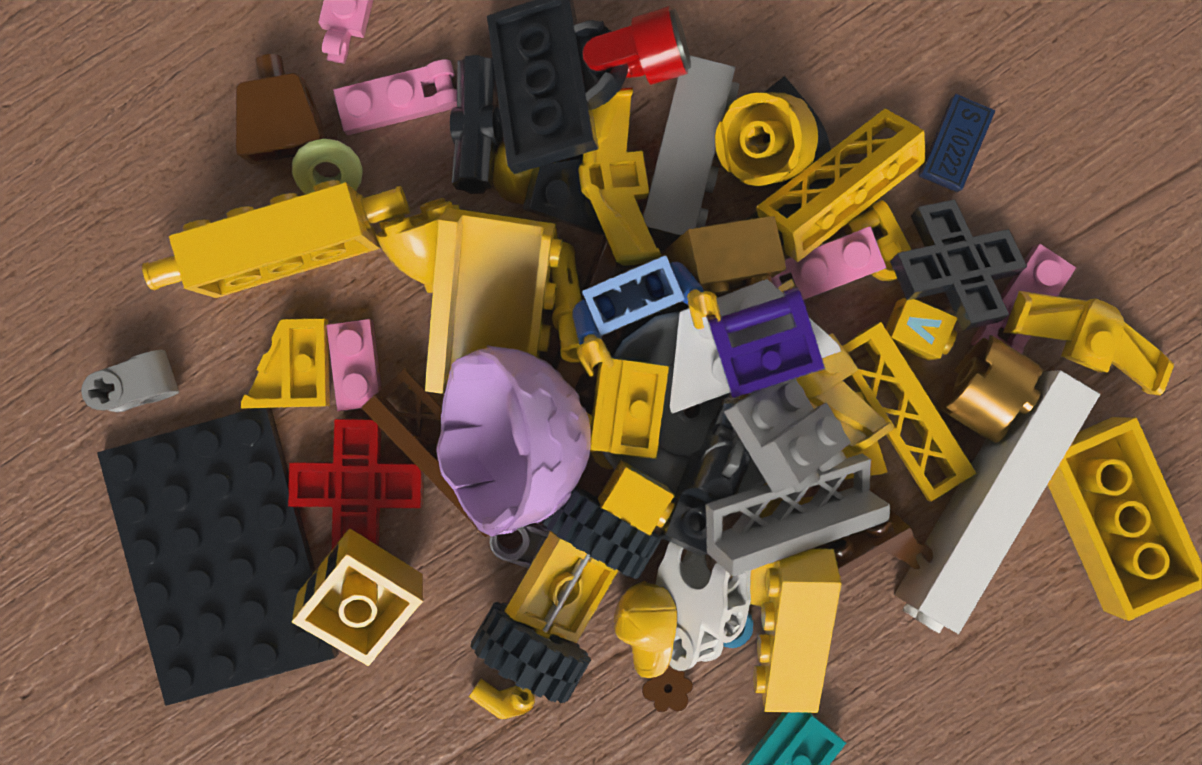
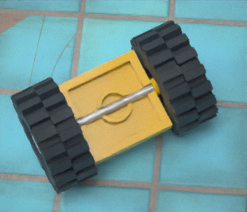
[470,486,662,703]

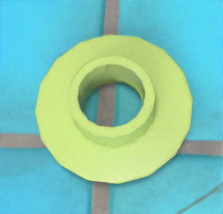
[292,139,363,194]

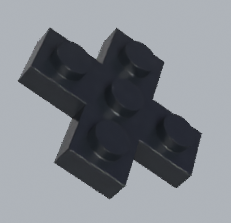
[890,200,1027,331]

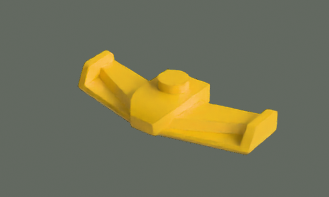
[578,87,661,266]
[778,279,896,454]
[1003,291,1174,395]

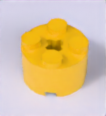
[715,93,818,186]

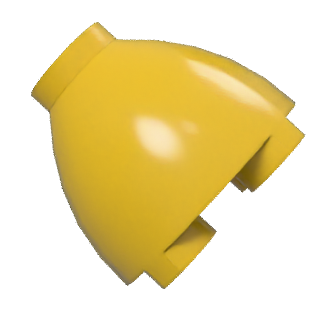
[376,198,460,293]

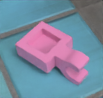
[318,0,373,64]

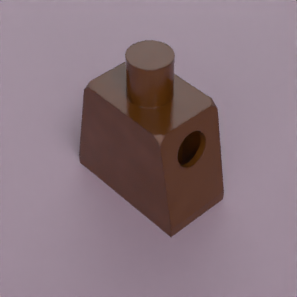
[236,54,328,164]

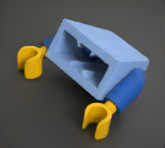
[572,255,721,376]

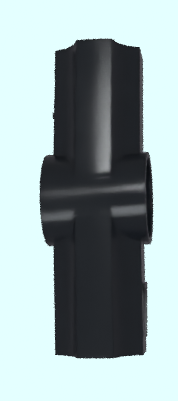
[450,55,503,194]

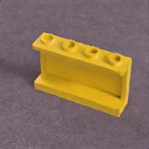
[425,208,562,394]

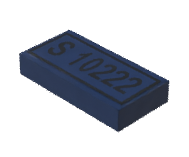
[918,94,996,193]

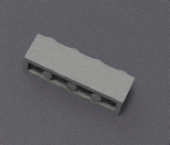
[643,56,740,241]

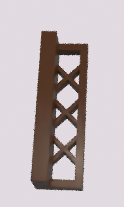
[361,368,488,538]

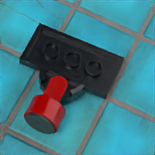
[487,0,691,174]

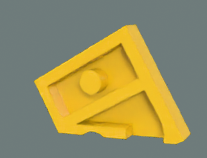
[241,319,330,408]

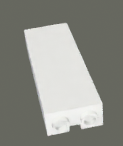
[894,370,1100,634]

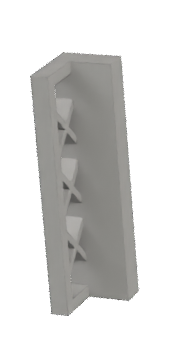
[706,453,890,577]

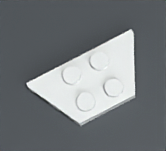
[670,279,841,413]

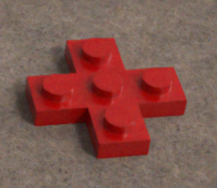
[288,419,424,550]

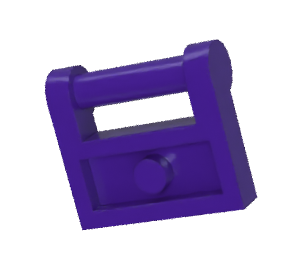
[706,287,825,398]

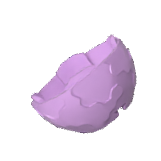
[436,346,591,537]

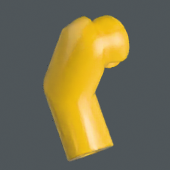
[469,678,535,719]

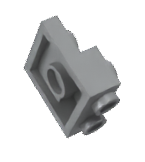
[724,378,851,494]

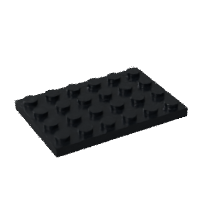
[97,408,339,706]

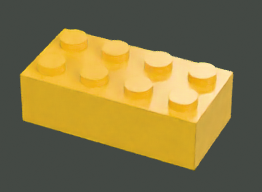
[1047,417,1202,621]

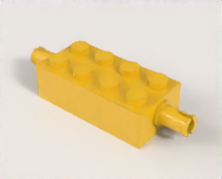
[142,180,410,298]

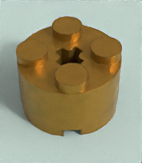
[938,335,1043,443]

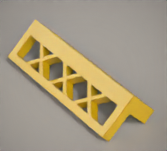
[756,108,925,262]
[842,322,977,502]

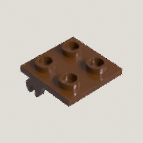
[813,509,933,577]

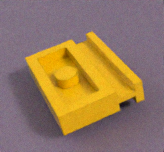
[590,359,669,459]

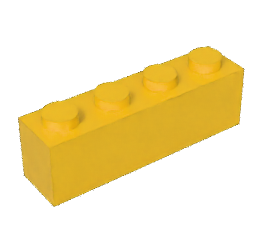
[753,549,841,713]

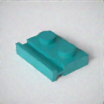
[742,712,846,765]

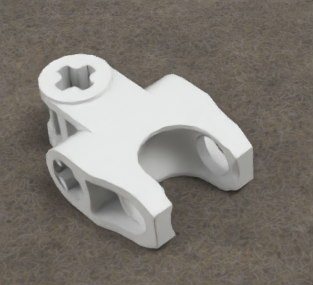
[655,542,751,671]

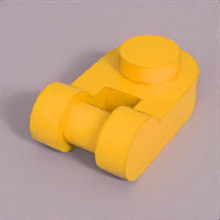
[843,200,911,281]

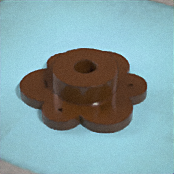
[642,665,693,712]

